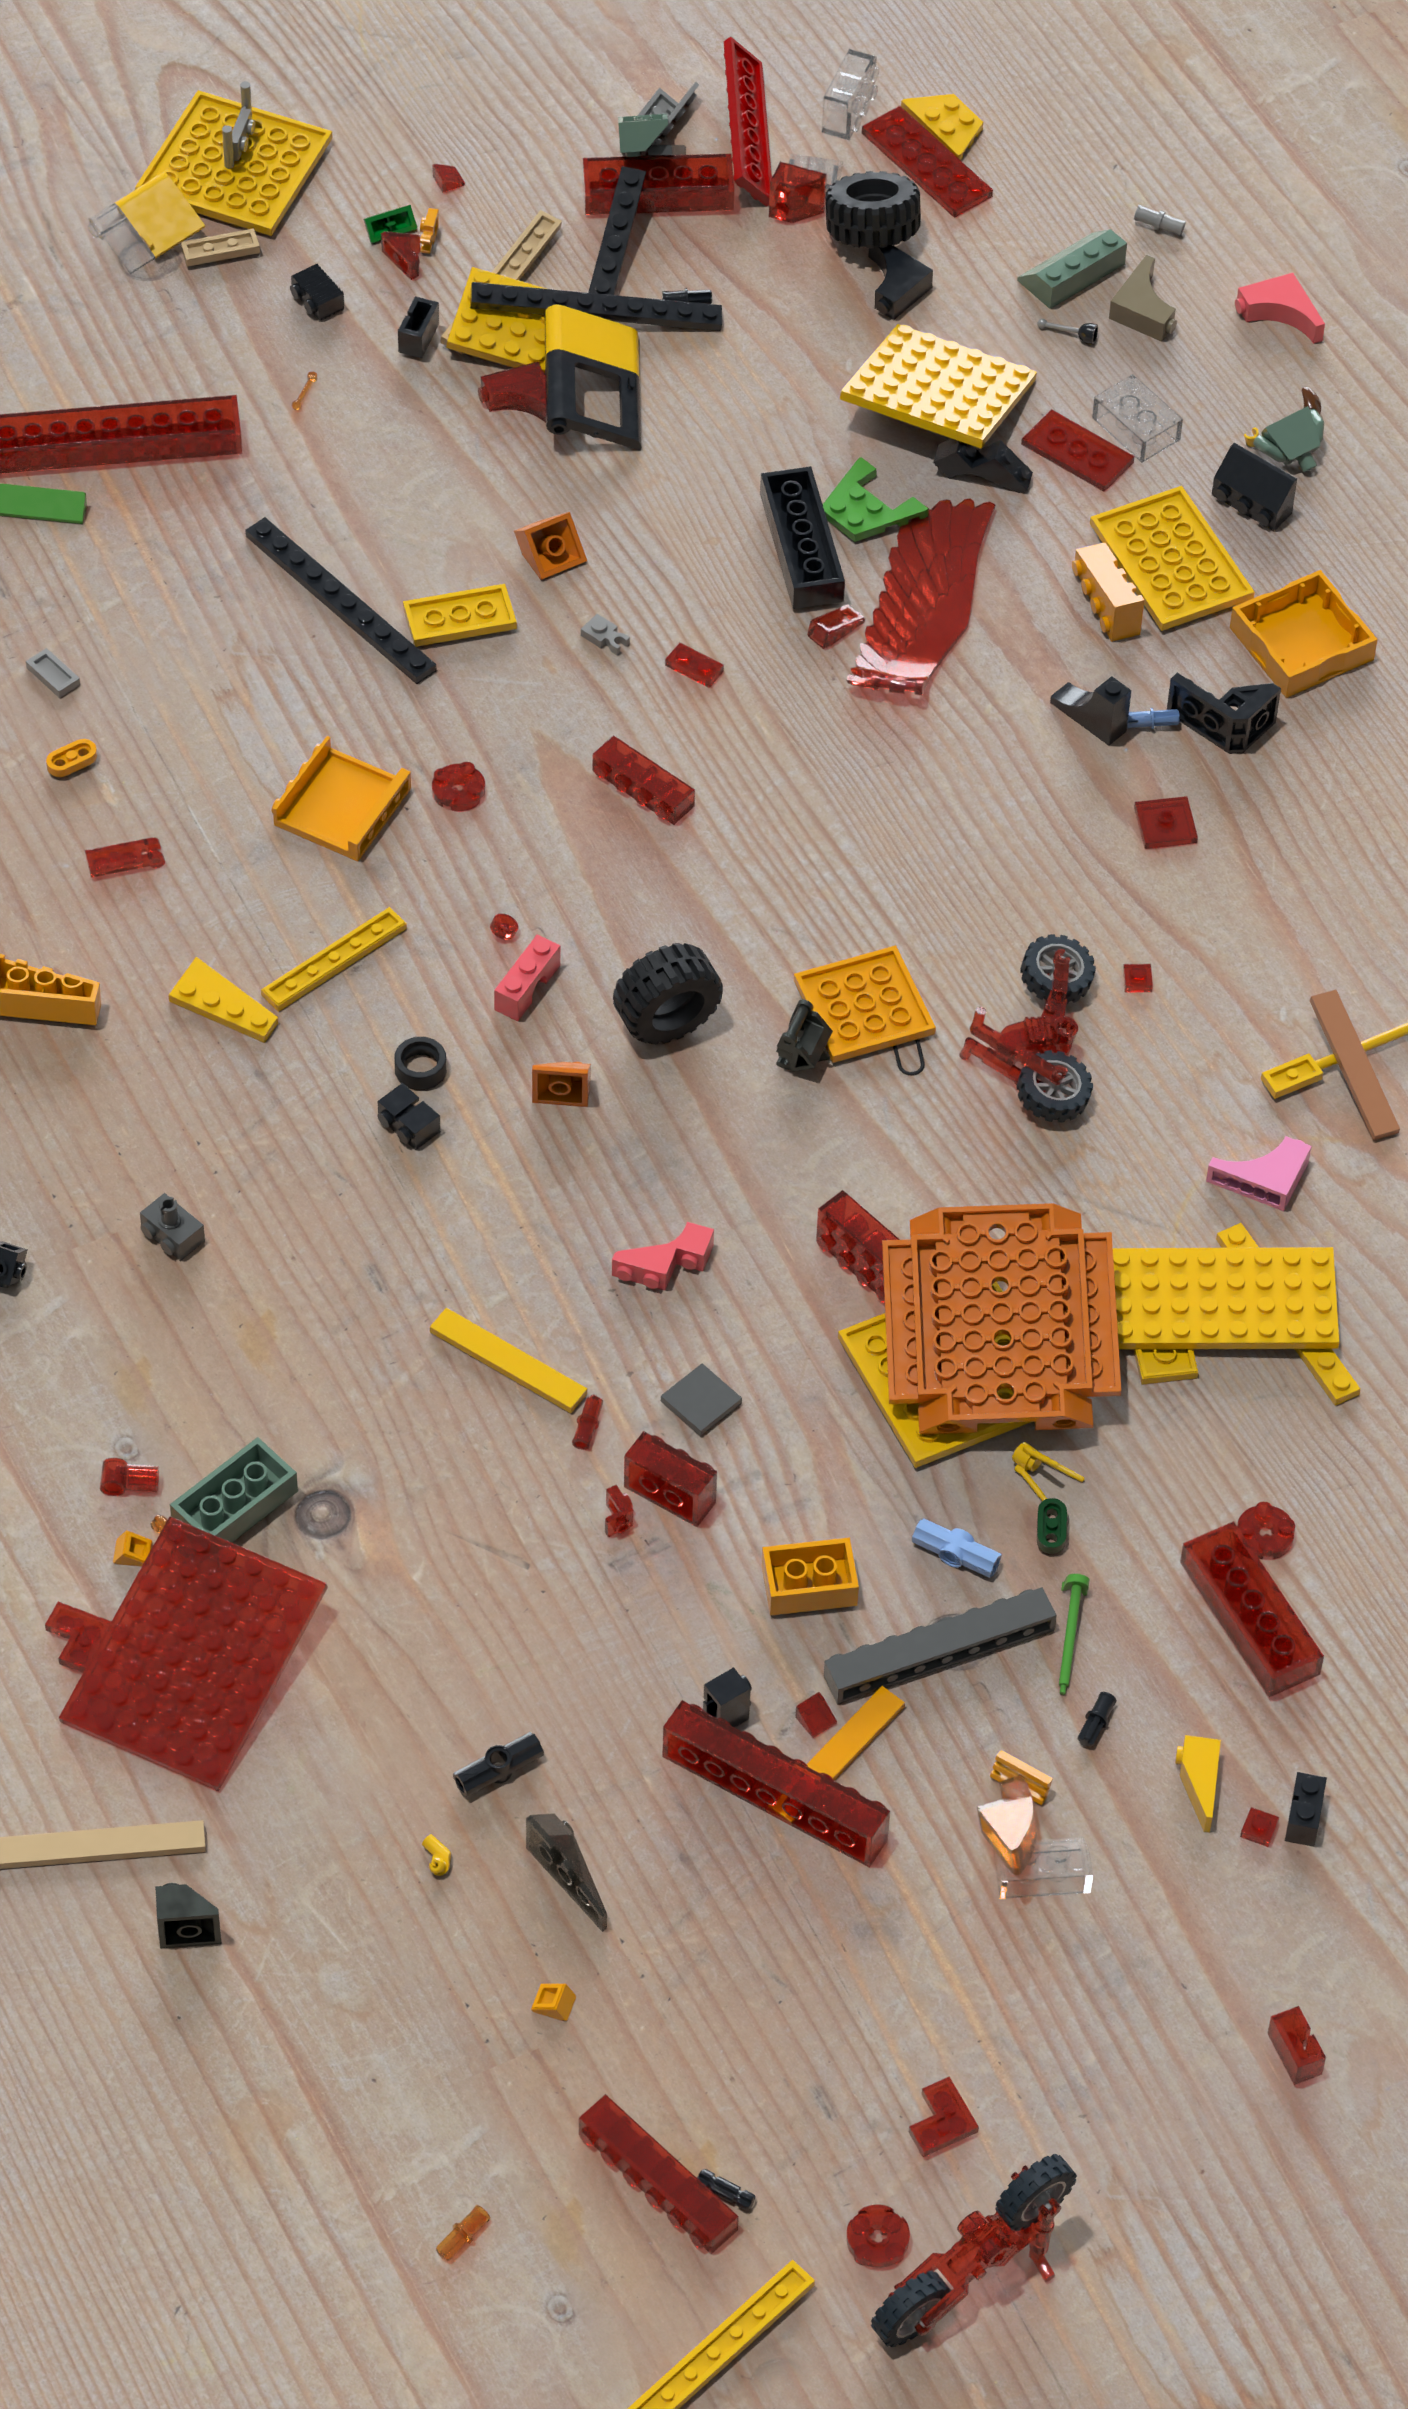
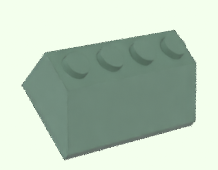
[1017,229,1127,309]

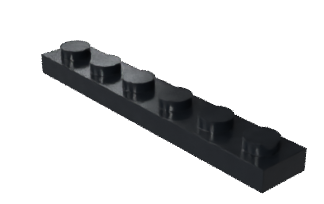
[588,166,646,295]

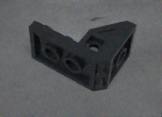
[1167,673,1281,754]

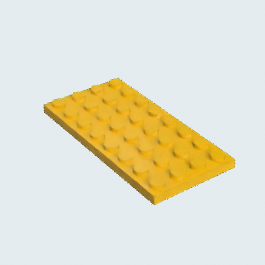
[1113,1247,1339,1349]

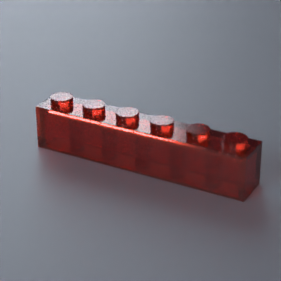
[579,2094,739,2254]

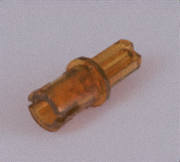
[436,2205,490,2261]

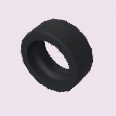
[394,1037,447,1090]

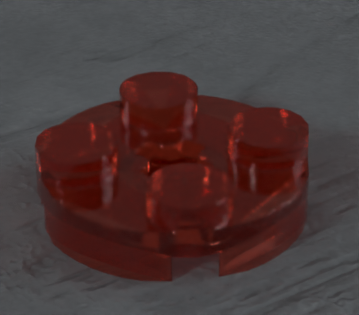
[432,762,485,812]
[1236,1501,1295,1560]
[846,2204,910,2268]

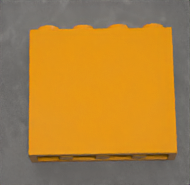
[271,736,411,862]

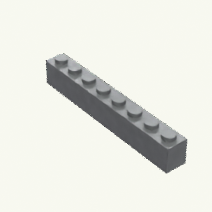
[823,1587,1057,1705]

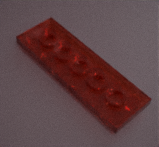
[861,106,993,218]

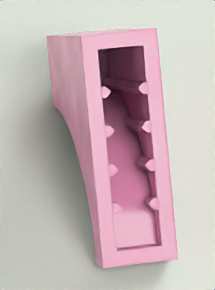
[1206,1136,1312,1211]

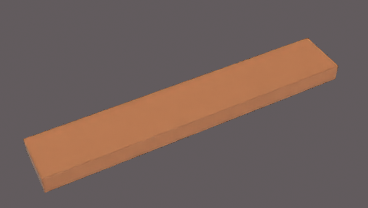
[1310,989,1400,1140]

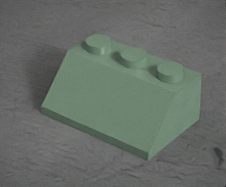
[618,113,668,157]

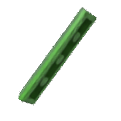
[0,483,87,524]

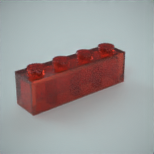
[592,735,695,825]

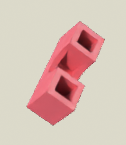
[494,934,561,1021]

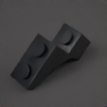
[933,438,1033,493]

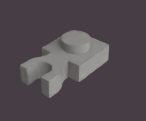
[581,614,630,655]

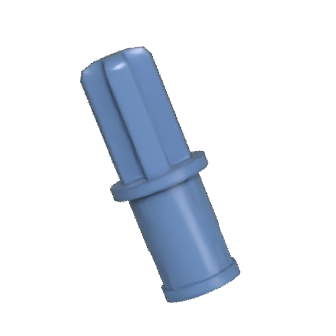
[1127,708,1180,729]

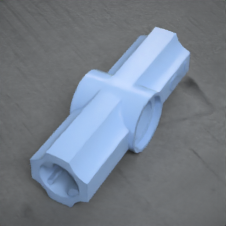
[912,1518,1002,1578]

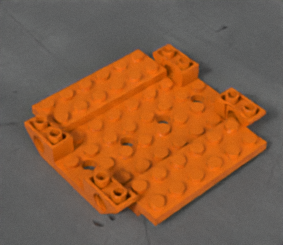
[882,1203,1121,1434]

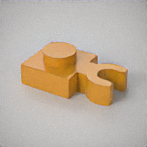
[420,208,439,254]

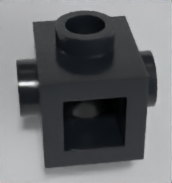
[0,1241,28,1288]

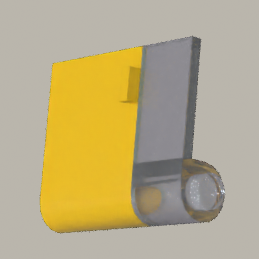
[88,172,205,274]

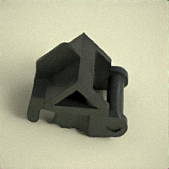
[776,999,833,1072]

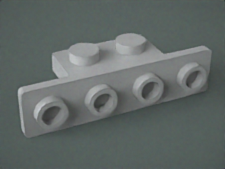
[637,82,699,156]

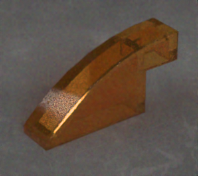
[977,1775,1037,1876]

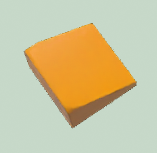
[113,1530,152,1567]
[531,1984,576,2021]

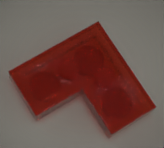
[45,1601,112,1674]
[908,2076,979,2157]

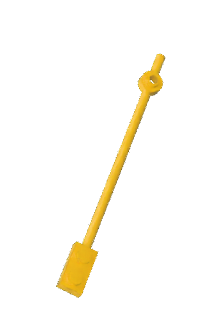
[1261,1023,1408,1099]

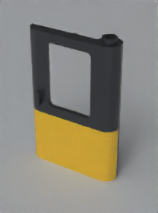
[544,305,642,451]

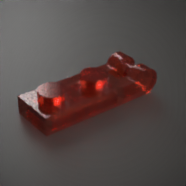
[85,837,165,878]

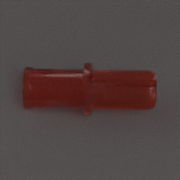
[572,1394,603,1450]

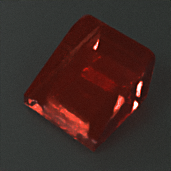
[432,164,465,192]
[795,1692,837,1738]

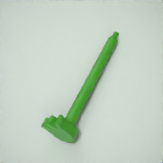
[1059,1574,1090,1695]

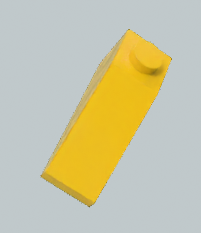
[1175,1735,1221,1833]

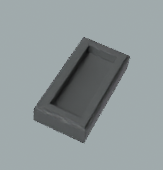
[648,145,686,156]

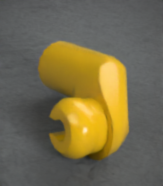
[422,1834,451,1876]

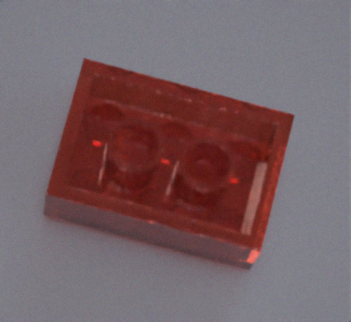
[624,1431,717,1527]

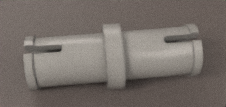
[1134,205,1186,236]

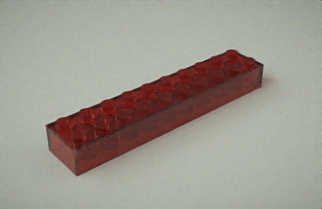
[0,395,242,474]

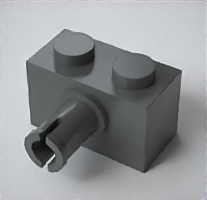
[140,1193,205,1261]

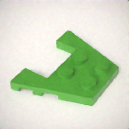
[823,457,929,542]

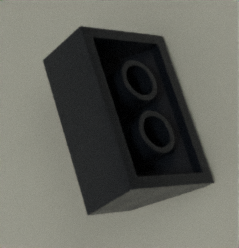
[1212,443,1297,532]

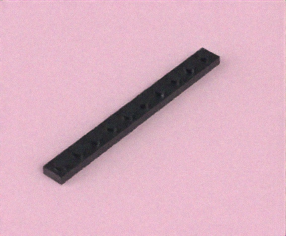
[470,282,722,331]
[245,517,436,684]

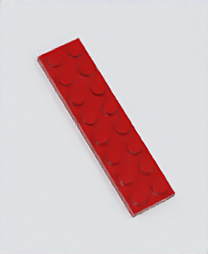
[723,37,774,207]

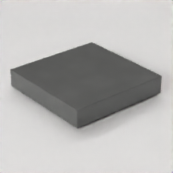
[661,1363,742,1436]

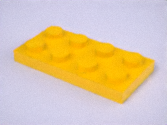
[403,584,517,647]

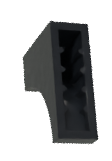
[868,245,933,320]
[1050,676,1132,746]

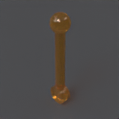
[291,372,318,410]

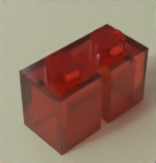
[1267,2006,1326,2085]

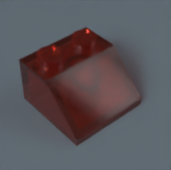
[769,161,827,223]

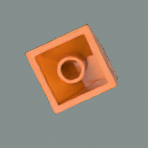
[514,512,587,580]
[532,1062,591,1107]

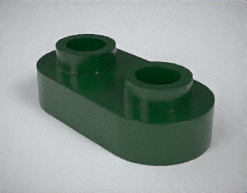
[1037,1498,1067,1554]

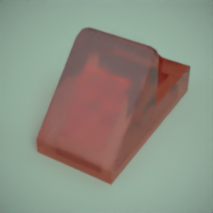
[381,231,420,280]

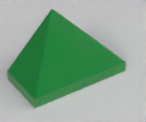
[363,205,418,243]

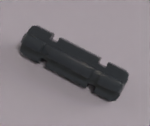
[696,2169,756,2210]

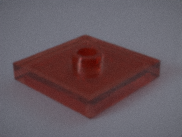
[1134,796,1198,849]

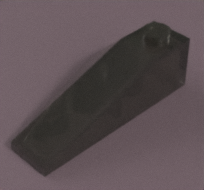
[526,1813,607,1932]

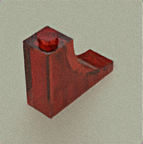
[478,362,546,423]

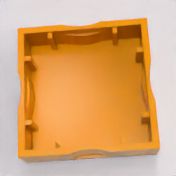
[1230,570,1378,698]

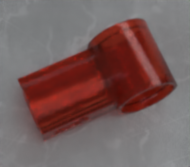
[99,1458,159,1496]

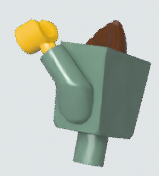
[1244,387,1324,473]

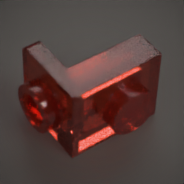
[605,1484,634,1537]

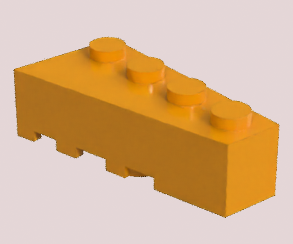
[1072,542,1145,642]
[0,954,101,1025]

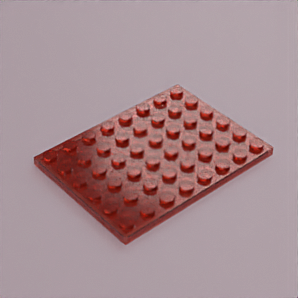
[59,1516,328,1791]

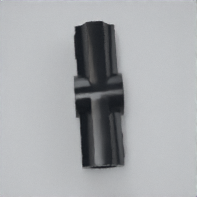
[453,1732,544,1797]

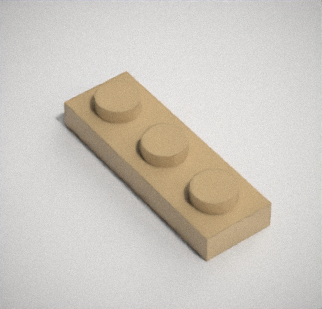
[181,228,260,267]

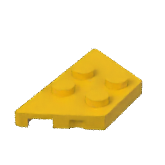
[901,94,984,162]

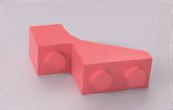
[612,1222,714,1291]

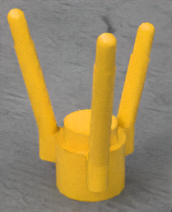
[1012,1442,1085,1501]

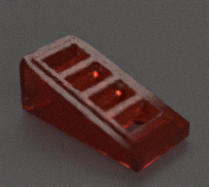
[807,604,866,649]

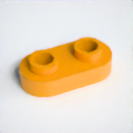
[46,739,97,777]

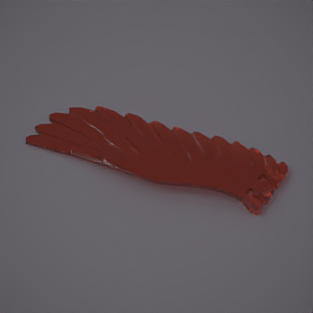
[846,498,995,695]

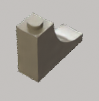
[1109,255,1177,342]

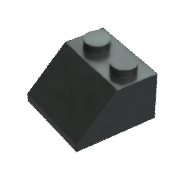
[155,1883,222,1949]

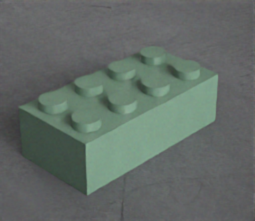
[170,1437,298,1559]

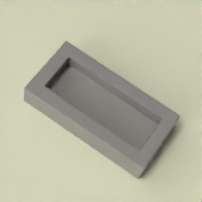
[26,648,80,698]

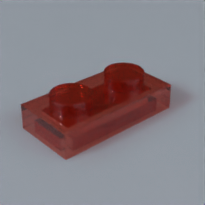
[665,642,724,688]

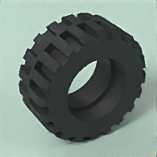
[825,171,921,248]
[613,943,723,1045]

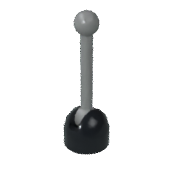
[1037,319,1098,344]

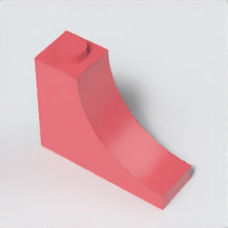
[1235,273,1325,344]

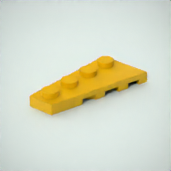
[168,957,278,1043]

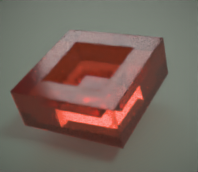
[1123,964,1153,992]
[1240,1807,1279,1847]

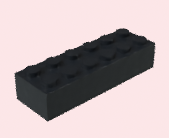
[760,466,845,609]

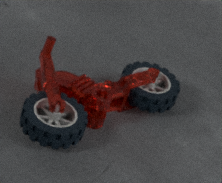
[959,934,1096,1122]
[871,2154,1077,2347]

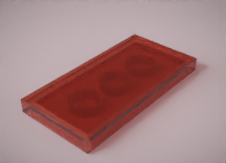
[1021,409,1135,492]

